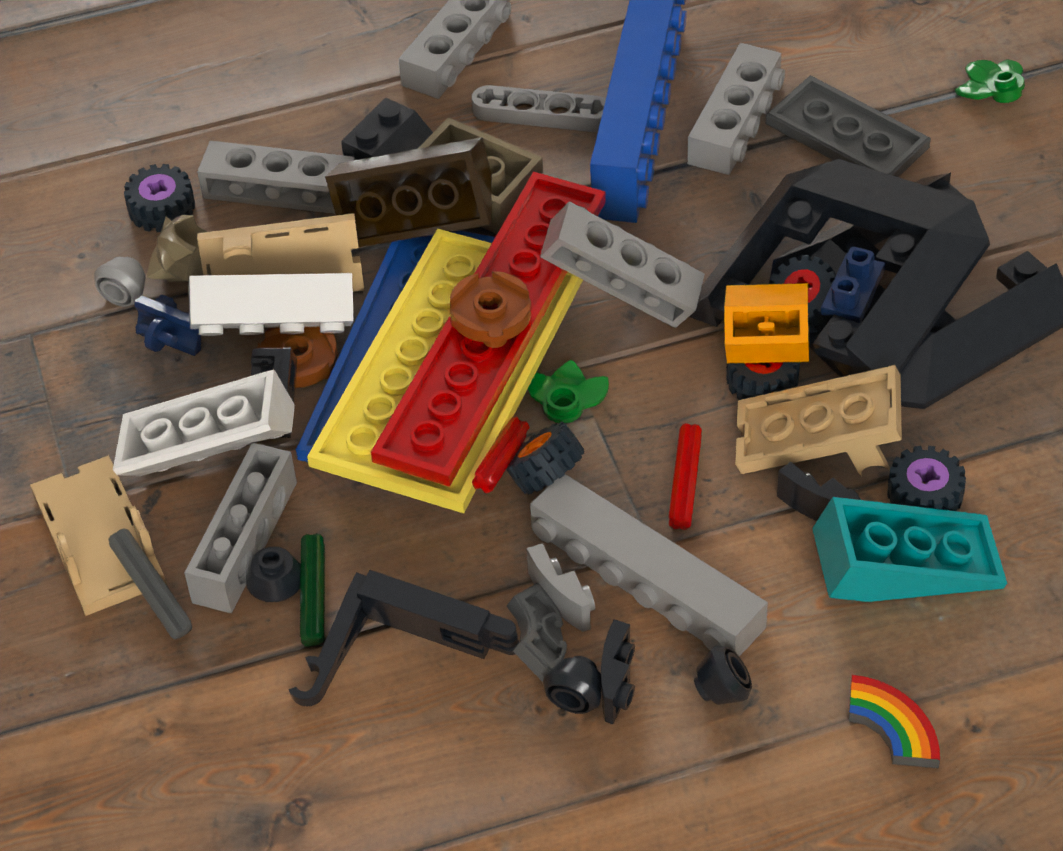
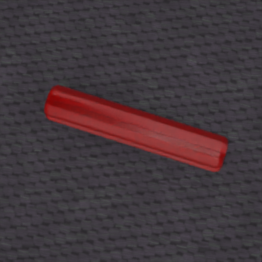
[472,417,530,493]
[668,423,702,530]

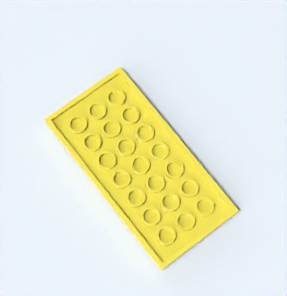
[307,228,583,513]

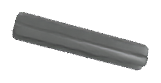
[108,528,192,639]

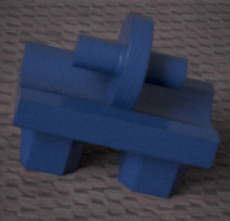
[821,247,885,323]
[135,294,201,356]

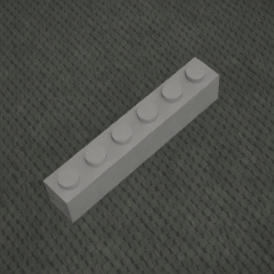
[530,474,768,657]

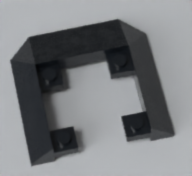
[689,159,990,374]
[769,172,1063,409]

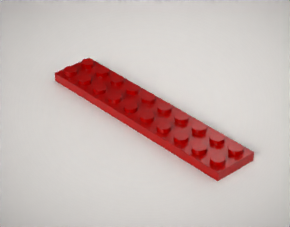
[371,171,606,487]

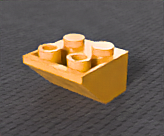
[724,283,809,364]

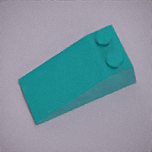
[812,497,1008,602]

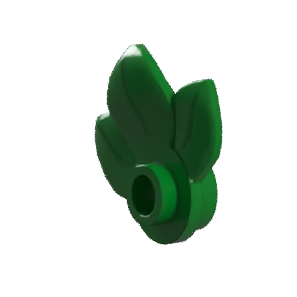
[955,59,1025,103]
[528,360,609,423]

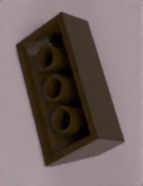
[325,137,492,247]

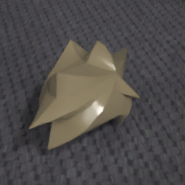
[147,215,211,282]

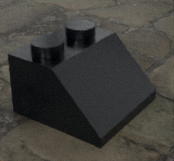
[341,98,433,160]

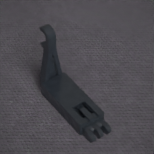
[289,570,519,707]

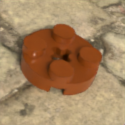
[450,271,531,348]
[257,327,338,389]

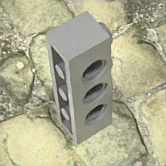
[399,0,511,99]
[687,43,785,175]
[197,141,355,214]
[540,201,705,328]
[184,442,297,614]

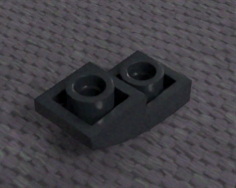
[777,462,861,521]
[601,619,635,724]

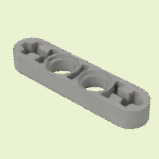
[472,85,606,132]

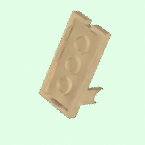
[197,213,364,292]
[735,365,902,477]
[30,455,167,616]

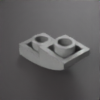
[527,543,595,632]

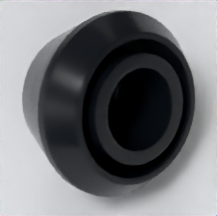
[246,546,301,602]
[694,645,752,705]
[543,656,601,714]

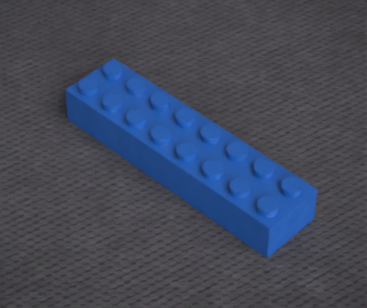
[590,0,687,223]

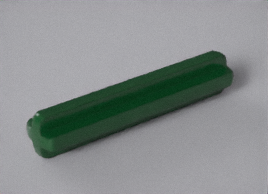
[300,533,325,647]

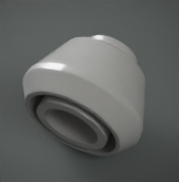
[94,257,146,307]

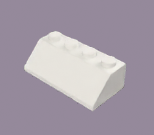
[188,273,354,336]
[113,369,295,476]

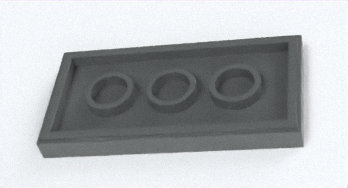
[766,75,931,177]

